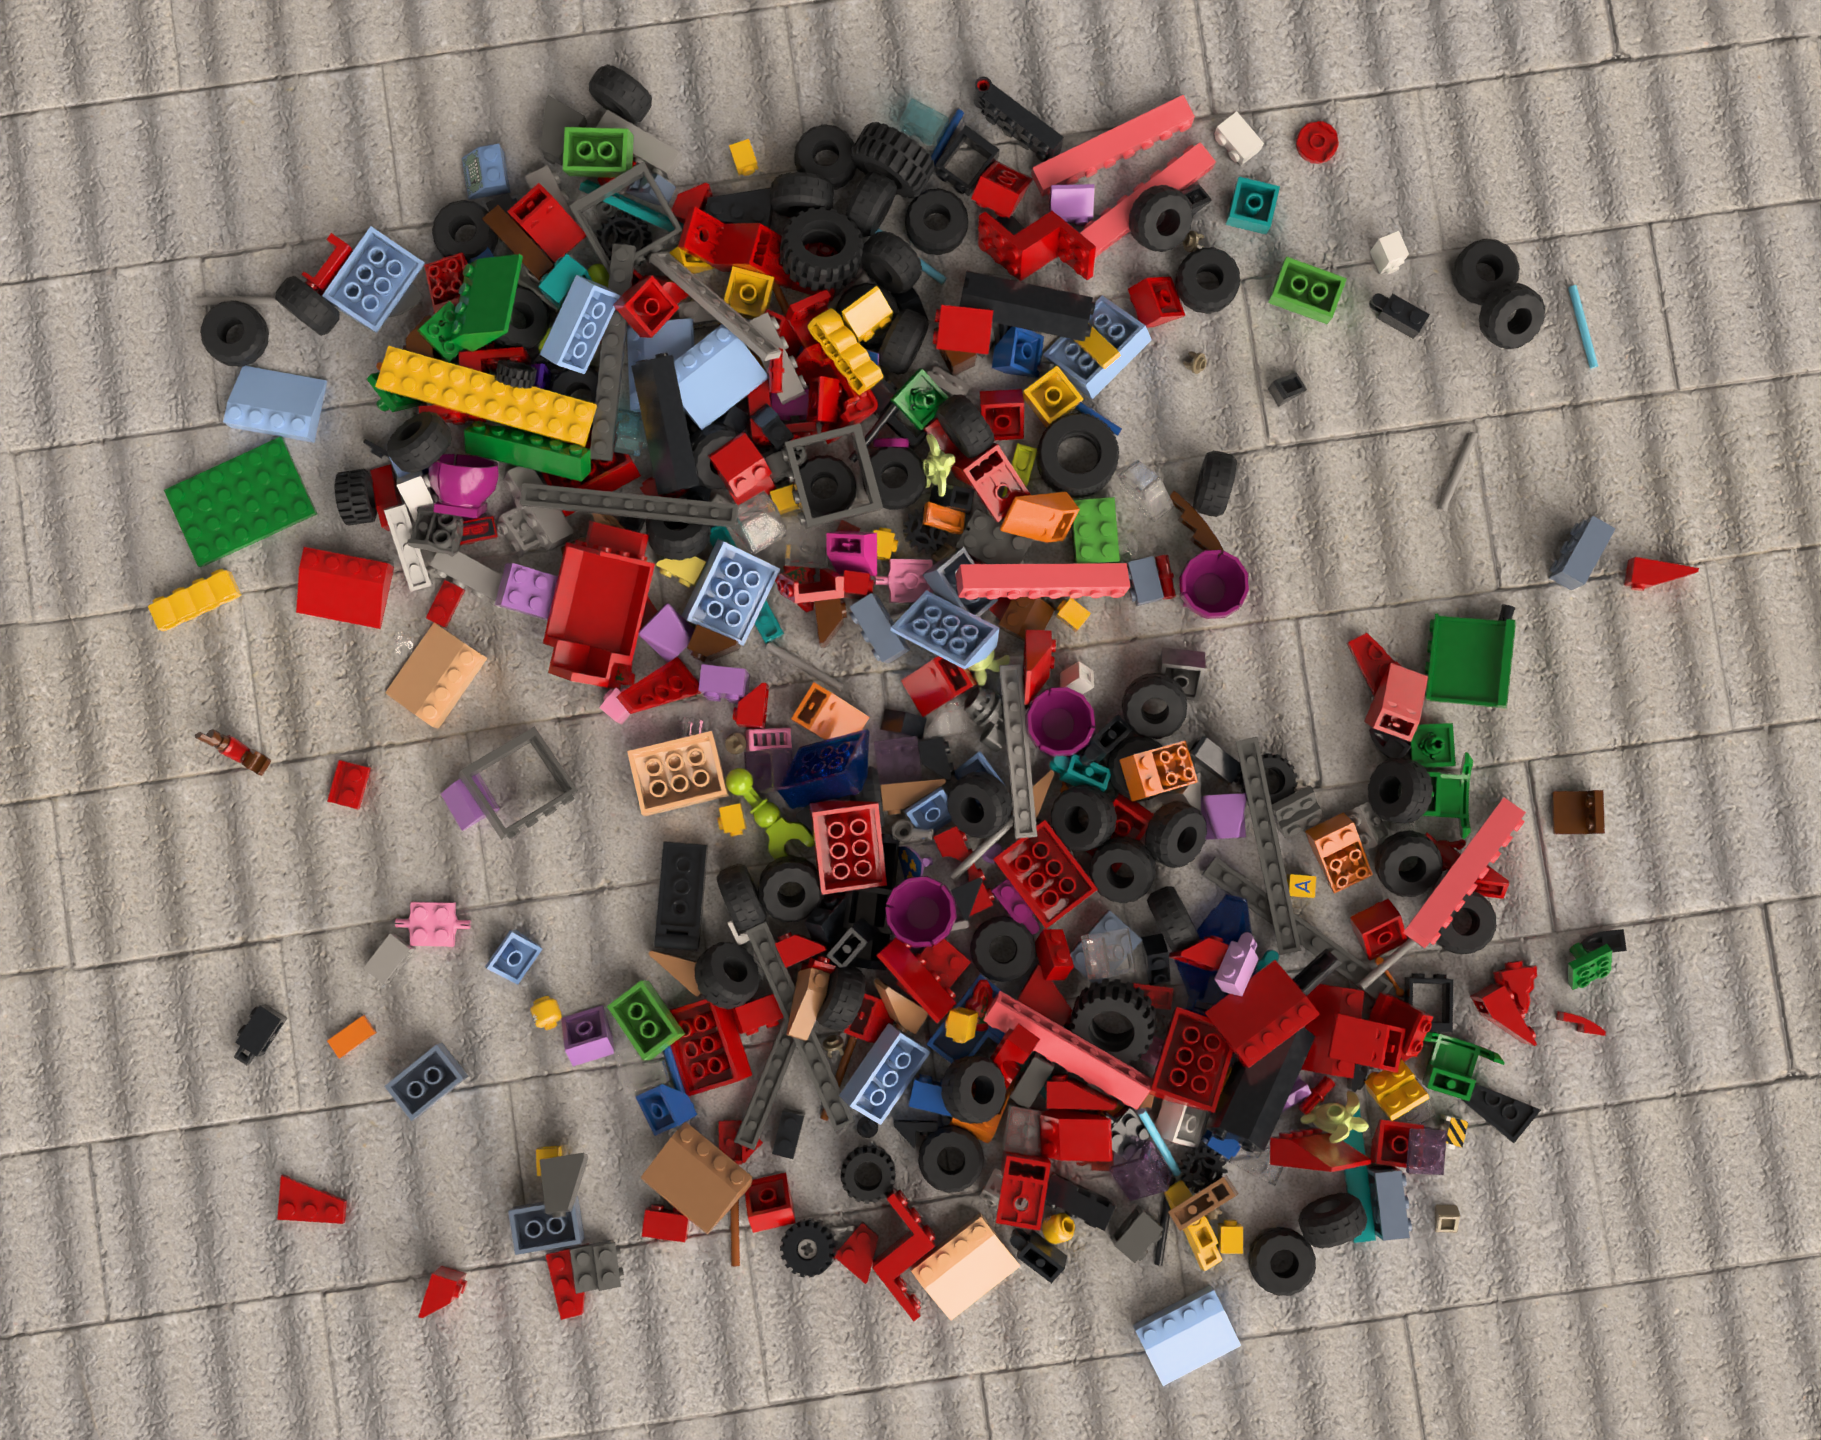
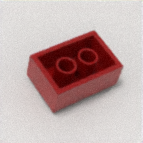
[896,939,971,1002]

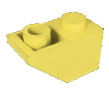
[656,556,706,588]

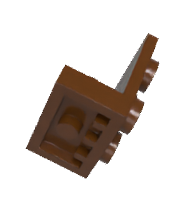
[1552,790,1605,834]

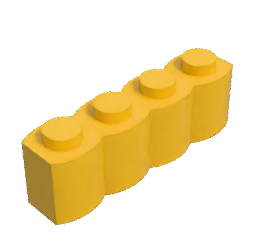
[808,308,883,395]
[148,569,241,631]

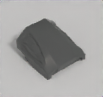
[407,507,463,557]

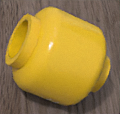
[530,996,562,1030]
[1042,1213,1075,1244]

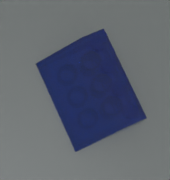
[777,729,870,809]

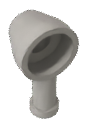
[892,819,934,842]

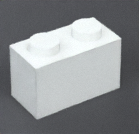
[1214,111,1264,166]
[1370,231,1409,274]
[397,471,439,522]

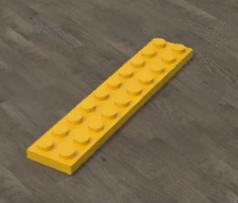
[375,346,597,447]

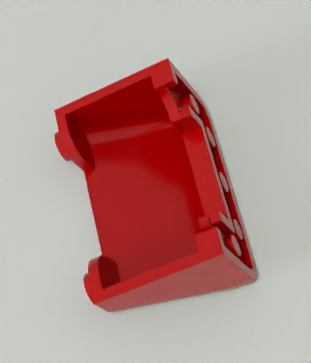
[795,343,878,444]

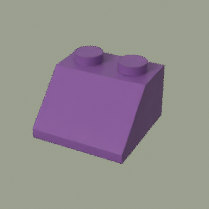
[1049,184,1094,226]
[441,773,500,831]
[561,1005,615,1066]

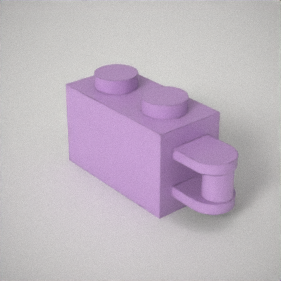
[1215,932,1259,997]

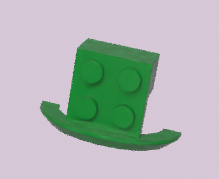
[1422,752,1473,839]
[1422,1032,1505,1101]

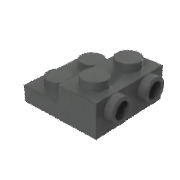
[1272,785,1323,838]
[569,1240,624,1294]

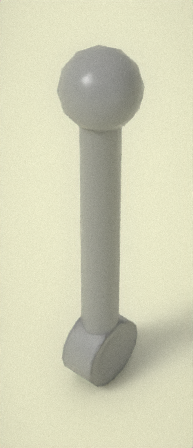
[829,1225,855,1231]

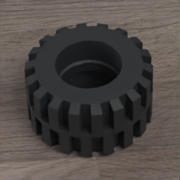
[334,469,377,526]
[1239,753,1298,805]
[840,1145,896,1204]

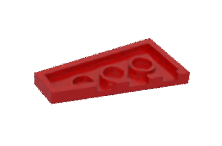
[616,657,701,714]

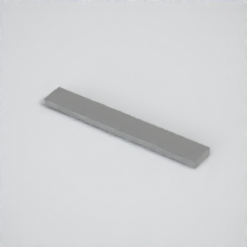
[649,251,782,361]
[999,664,1037,839]

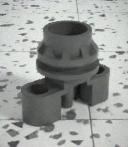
[963,686,1029,752]

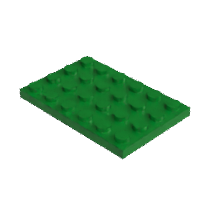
[164,436,317,568]

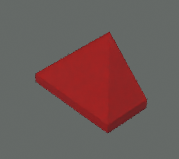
[1474,865,1509,899]

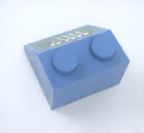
[462,144,511,200]

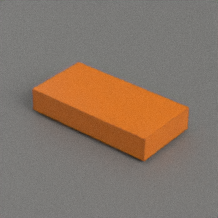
[922,502,965,535]
[327,1015,377,1059]

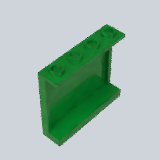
[1425,614,1516,709]

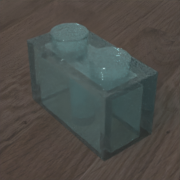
[900,98,949,146]
[614,408,647,456]

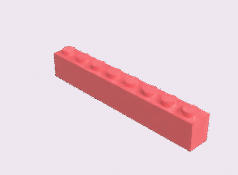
[1031,95,1195,197]
[1080,142,1216,258]
[955,563,1130,600]
[1403,797,1526,948]
[984,991,1153,1109]

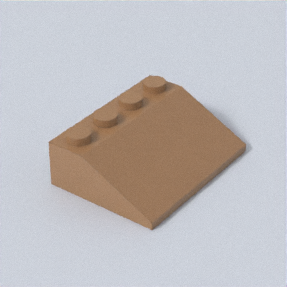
[641,1122,752,1235]

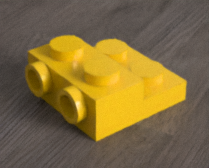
[1364,1059,1429,1121]

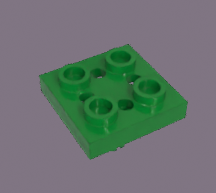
[417,301,464,363]
[890,368,949,430]
[366,372,423,413]
[1409,723,1456,768]
[1568,943,1612,990]

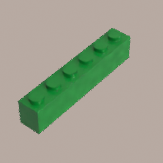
[464,421,591,481]

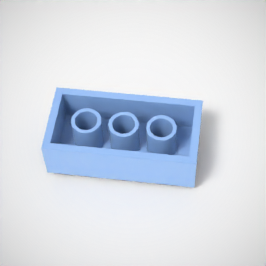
[540,275,621,374]
[839,1023,931,1125]

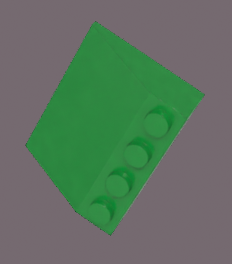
[451,254,523,352]

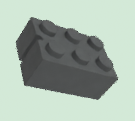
[955,509,1033,564]

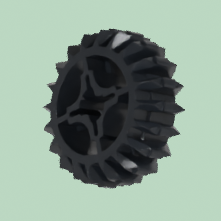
[596,212,653,266]

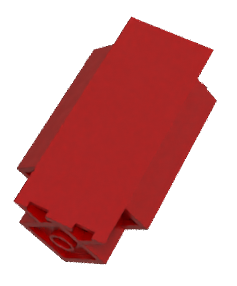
[543,521,655,687]

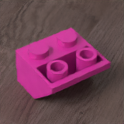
[826,531,877,576]

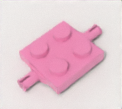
[874,559,933,603]
[395,901,471,947]

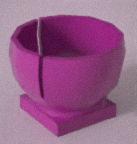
[429,454,499,518]
[1179,550,1249,619]
[1025,687,1096,757]
[885,876,957,948]

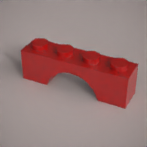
[933,826,995,916]
[990,1023,1040,1090]

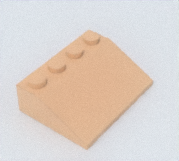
[385,623,487,729]
[627,731,729,816]
[911,1213,1020,1320]

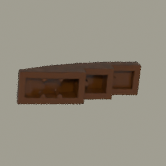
[482,205,554,281]
[1166,491,1223,556]

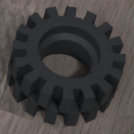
[495,360,537,389]

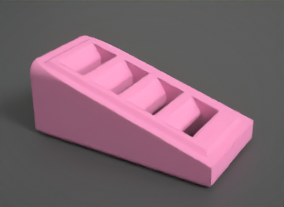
[745,728,792,752]

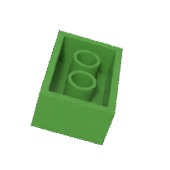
[563,127,634,178]
[1268,256,1347,324]
[1071,497,1120,564]
[607,980,685,1060]

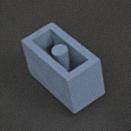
[1127,556,1164,606]

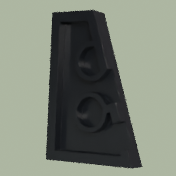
[1461,1084,1541,1143]

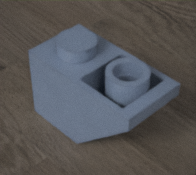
[626,174,676,206]

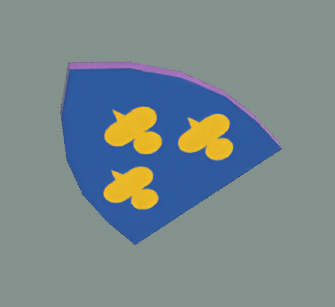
[898,846,933,880]

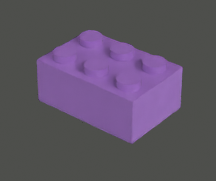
[494,563,558,621]
[699,664,750,704]

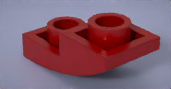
[801,955,836,974]

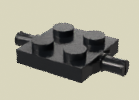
[1100,1105,1153,1161]

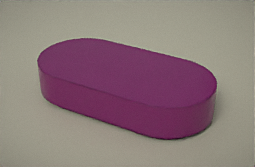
[873,438,909,448]

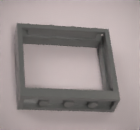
[569,162,683,274]
[781,423,883,529]
[458,726,578,840]

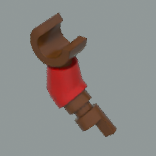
[195,729,271,776]

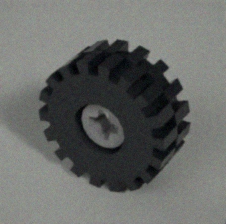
[780,1218,838,1278]

